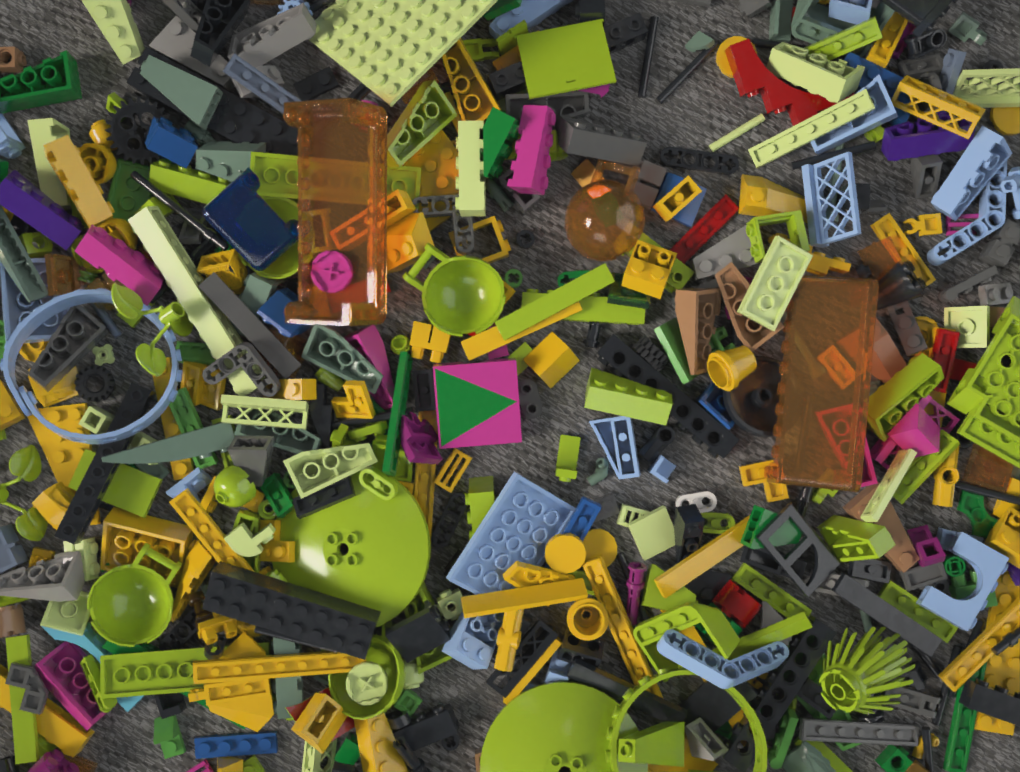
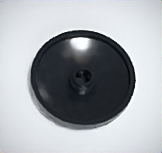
[723,356,804,437]

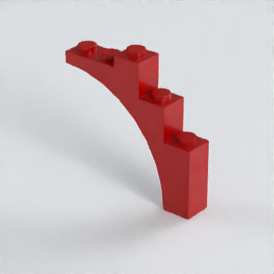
[725,39,855,126]

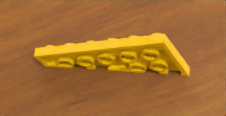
[28,403,101,525]

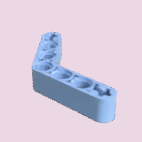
[927,161,1007,266]
[657,629,789,689]

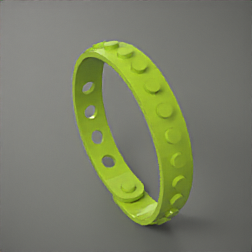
[605,665,767,772]

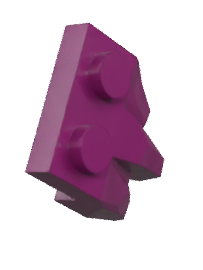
[401,411,443,464]

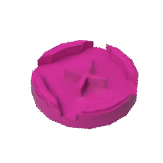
[311,251,353,293]

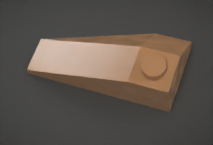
[715,262,784,352]
[675,288,721,375]
[836,317,907,384]

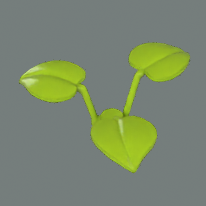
[111,282,194,377]
[0,445,48,541]

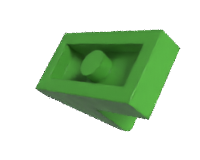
[153,715,186,759]

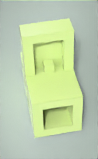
[224,522,276,557]

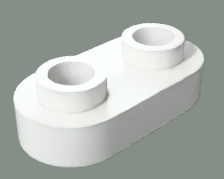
[675,491,717,513]

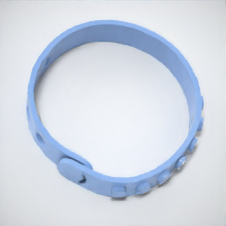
[0,288,183,444]

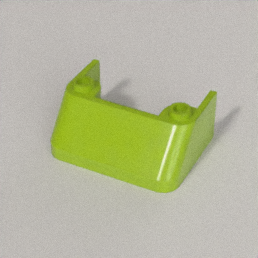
[633,601,741,682]

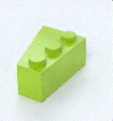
[465,476,495,540]
[817,515,896,562]

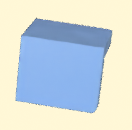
[647,455,676,484]

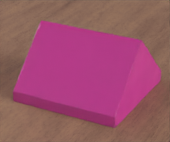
[888,403,940,458]

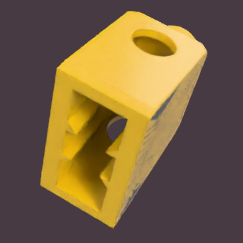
[196,249,248,294]

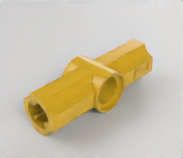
[932,446,959,507]
[494,609,524,672]

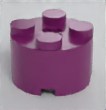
[27,749,79,772]

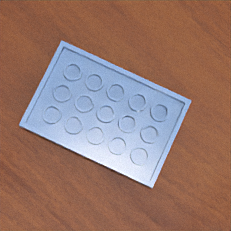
[446,471,576,594]

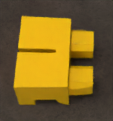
[410,321,452,363]

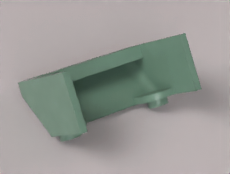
[791,0,895,57]

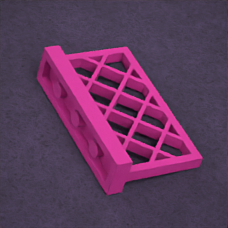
[870,395,960,470]

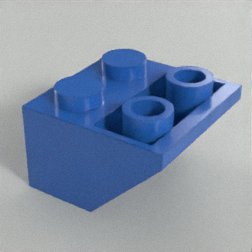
[145,117,198,168]
[257,288,319,338]

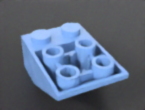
[442,594,504,670]

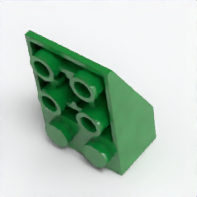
[483,107,520,180]

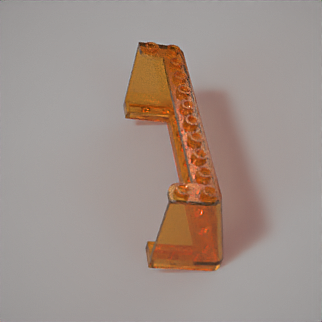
[283,98,387,326]
[764,275,879,492]

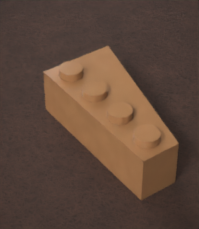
[842,482,920,573]

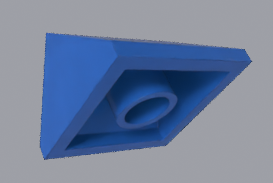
[696,381,735,430]

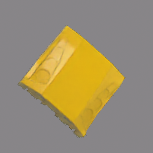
[28,366,79,407]
[32,482,75,530]

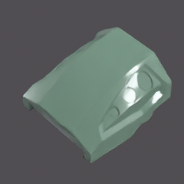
[782,741,836,772]

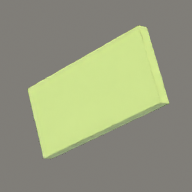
[737,235,813,331]

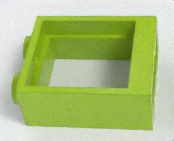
[746,210,810,263]

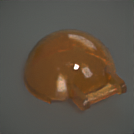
[564,159,645,261]

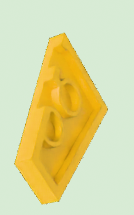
[502,561,575,607]

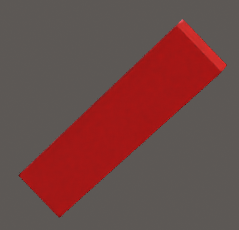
[669,194,739,264]

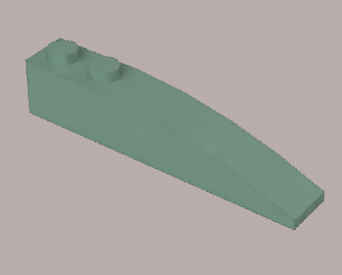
[0,205,50,303]
[101,422,234,464]

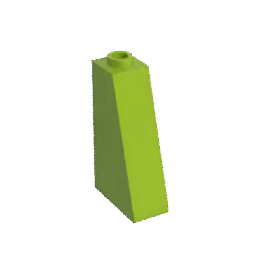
[618,721,685,767]

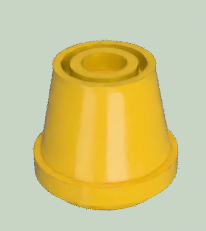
[707,345,757,391]
[567,598,609,641]

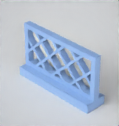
[801,152,861,248]

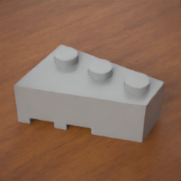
[689,225,758,281]

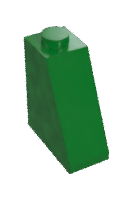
[740,505,803,549]

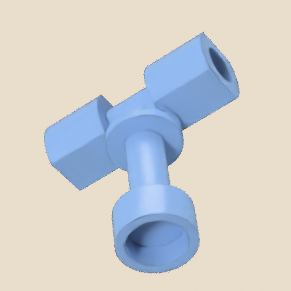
[1001,166,1020,219]

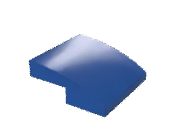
[651,172,707,227]

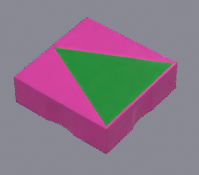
[433,358,522,449]

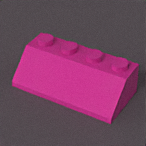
[34,641,118,731]

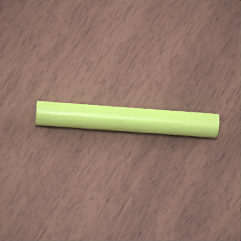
[709,113,765,152]

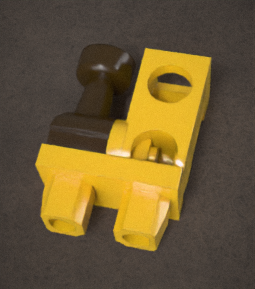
[187,591,237,645]

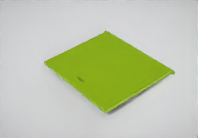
[514,19,616,99]

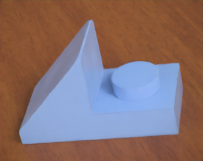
[166,467,212,503]
[544,648,572,684]

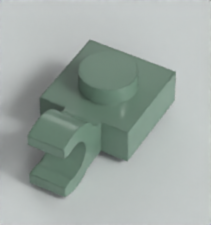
[948,12,987,45]

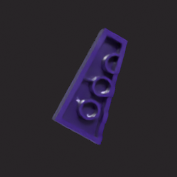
[881,111,976,161]
[0,170,85,250]

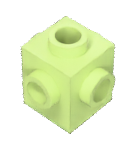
[436,588,463,621]

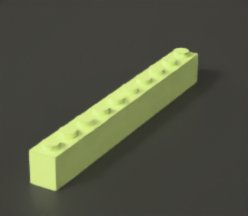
[128,206,266,396]

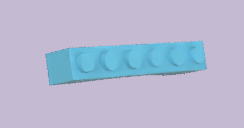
[42,622,145,712]

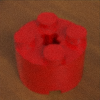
[712,579,762,628]

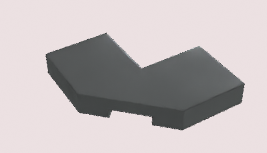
[5,662,49,715]

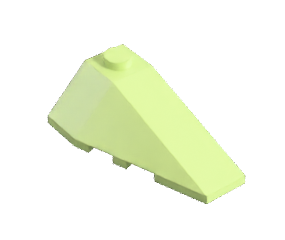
[283,443,378,499]

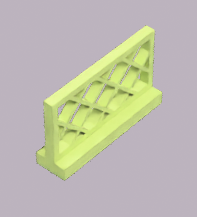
[953,68,1020,108]

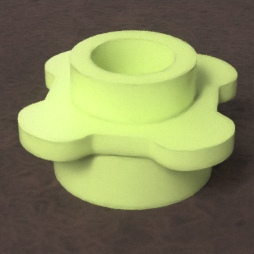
[92,344,115,366]

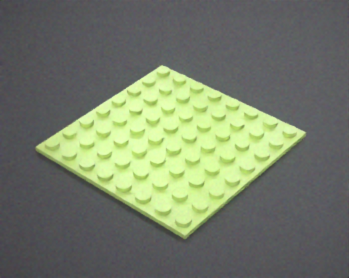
[309,0,498,107]

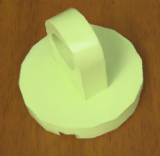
[346,661,388,705]

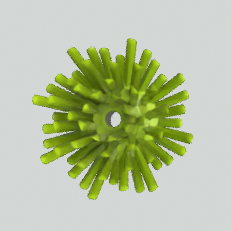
[819,627,915,715]

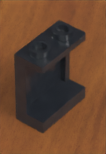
[385,600,451,663]

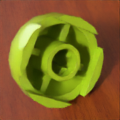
[213,465,256,508]

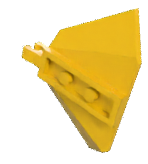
[188,630,274,732]

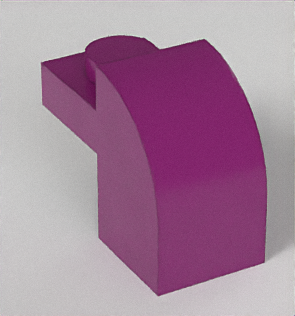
[907,525,946,567]

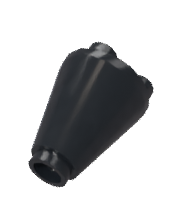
[864,260,927,311]

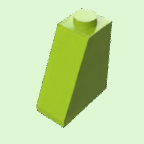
[641,564,698,611]

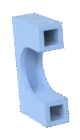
[916,532,1009,631]

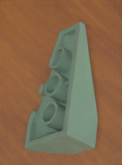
[301,321,383,394]

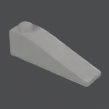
[0,551,85,602]

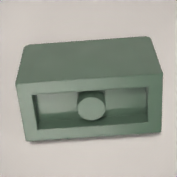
[769,0,793,42]

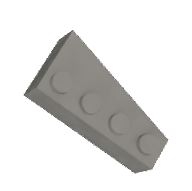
[227,3,316,68]

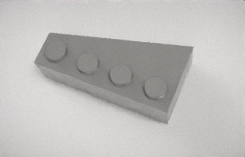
[149,16,235,92]

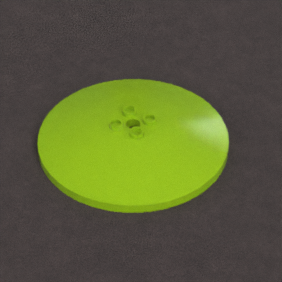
[272,467,431,627]
[480,681,648,772]

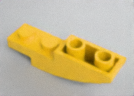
[768,233,851,276]

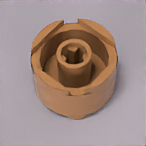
[0,604,27,638]

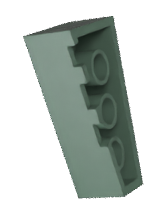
[271,637,304,719]

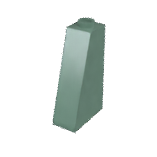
[140,55,223,130]

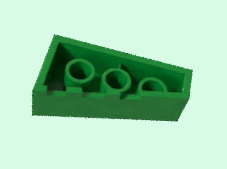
[0,50,82,114]

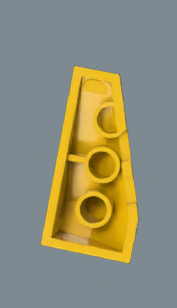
[739,174,808,223]
[170,539,216,622]

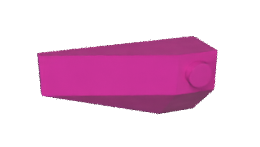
[343,324,395,410]

